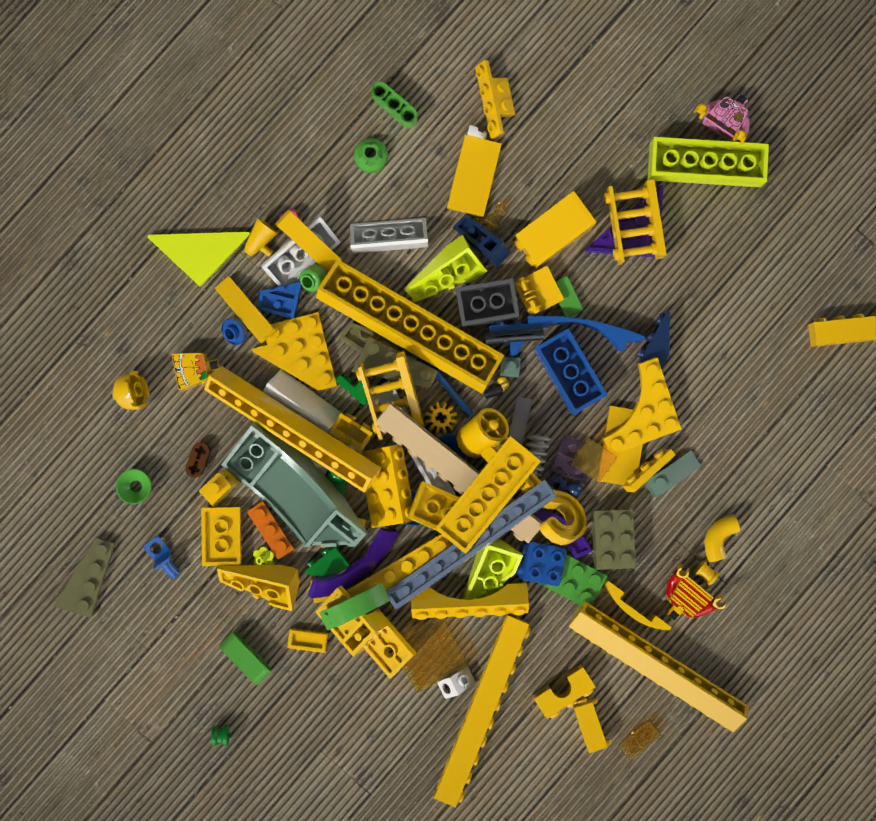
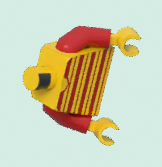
[666,564,727,621]

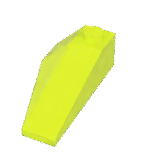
[404,235,487,302]
[462,539,523,600]

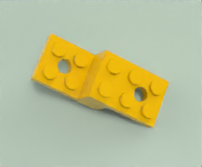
[316,586,416,679]

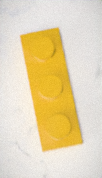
[623,449,676,492]

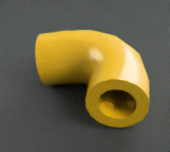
[704,514,740,562]

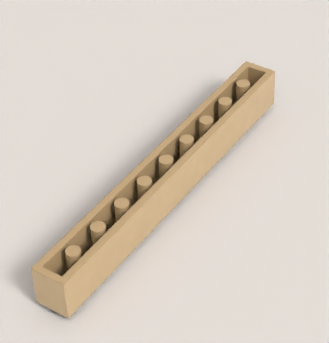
[375,402,542,543]

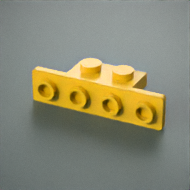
[475,60,515,139]

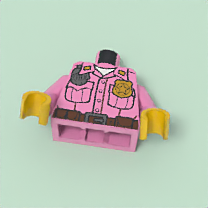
[693,95,749,145]

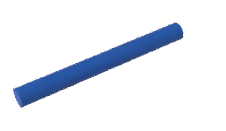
[422,359,473,418]

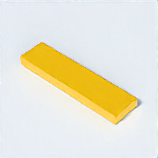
[275,210,342,272]
[214,276,276,344]

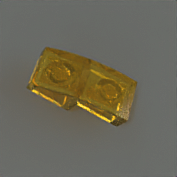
[618,719,661,761]

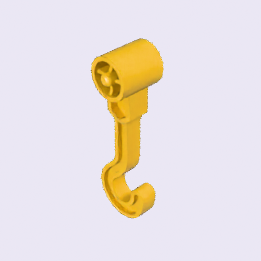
[457,408,587,545]

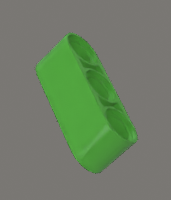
[371,82,418,128]
[219,631,272,685]

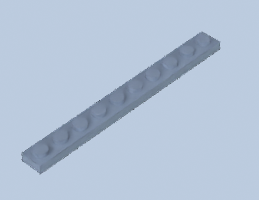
[387,480,557,610]

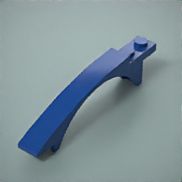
[489,316,645,357]

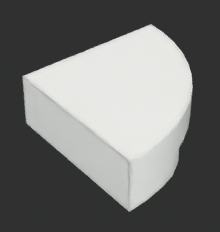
[468,125,487,140]

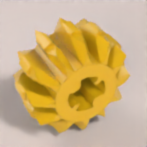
[425,402,457,434]

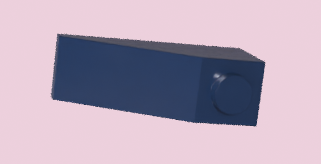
[453,214,510,267]

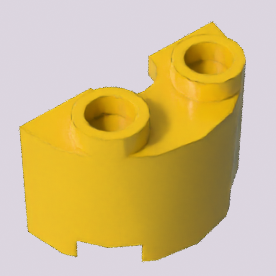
[328,413,373,453]

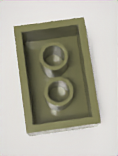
[591,509,636,570]

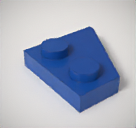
[257,282,302,319]

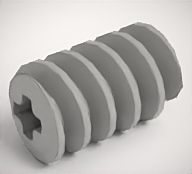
[525,434,551,476]

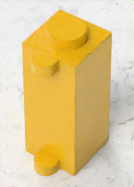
[573,697,612,753]

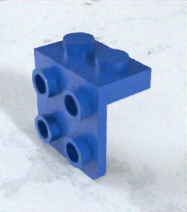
[516,540,566,586]

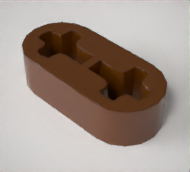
[185,442,211,478]

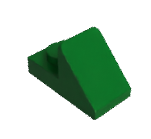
[335,375,368,406]

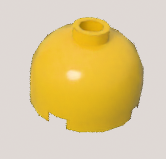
[112,371,150,410]

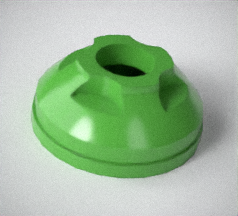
[354,138,388,173]
[116,469,152,504]

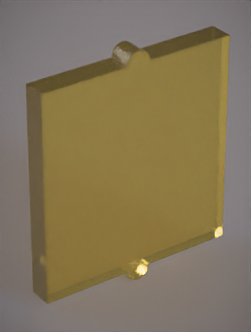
[571,438,617,482]

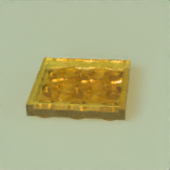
[401,617,468,694]

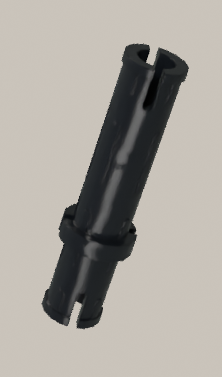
[485,328,544,345]

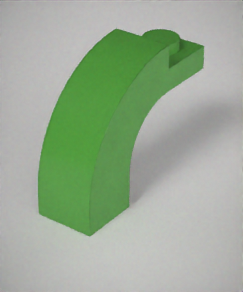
[319,583,390,630]

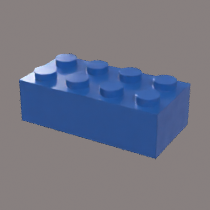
[533,328,607,416]

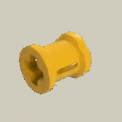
[693,560,719,586]

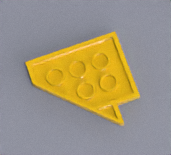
[252,312,337,391]

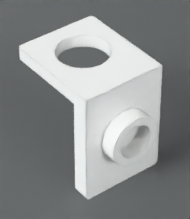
[437,666,476,699]

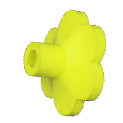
[253,547,275,565]

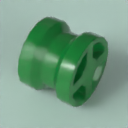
[211,726,230,746]

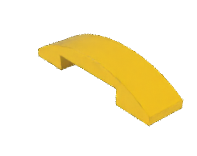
[604,580,672,630]

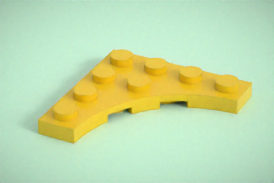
[602,357,681,456]

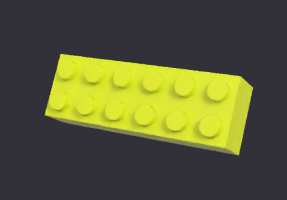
[648,137,769,187]

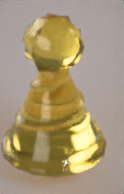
[483,202,506,230]

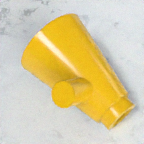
[243,218,279,257]

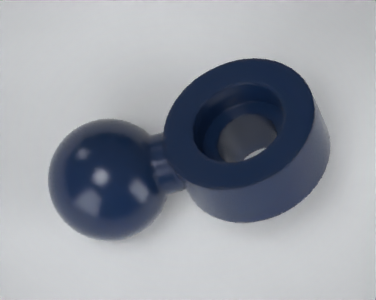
[548,476,583,497]

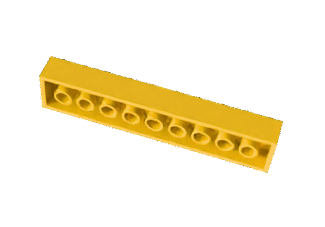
[316,259,504,394]

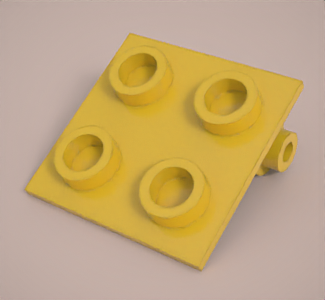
[514,265,565,316]

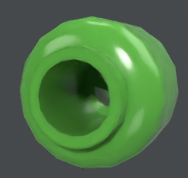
[299,264,327,292]

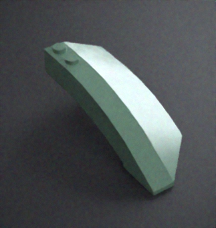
[221,422,367,547]

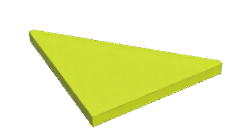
[147,232,250,287]

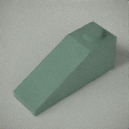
[644,450,701,497]

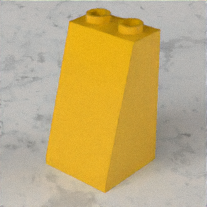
[514,191,596,269]

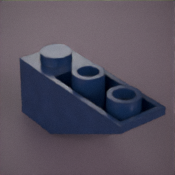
[637,311,670,369]

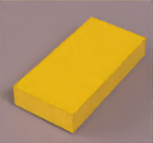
[287,628,328,653]

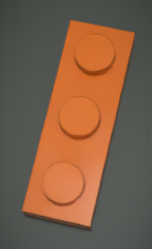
[247,501,295,560]

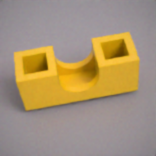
[532,664,595,719]

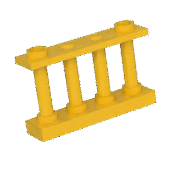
[604,180,667,265]
[356,352,424,440]

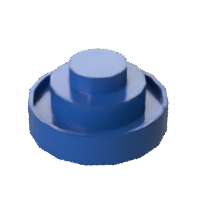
[221,317,248,345]

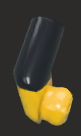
[484,377,509,399]

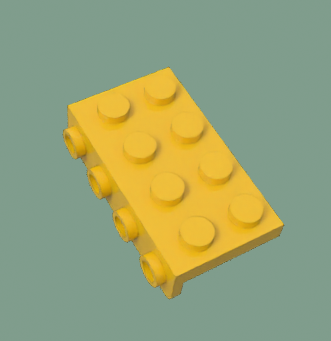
[358,445,413,528]

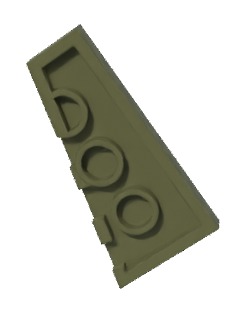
[352,337,438,389]

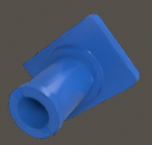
[143,535,180,579]

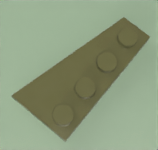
[339,322,419,360]
[54,538,116,618]

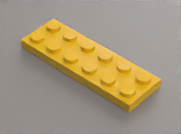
[435,436,541,554]

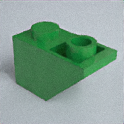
[304,547,351,577]

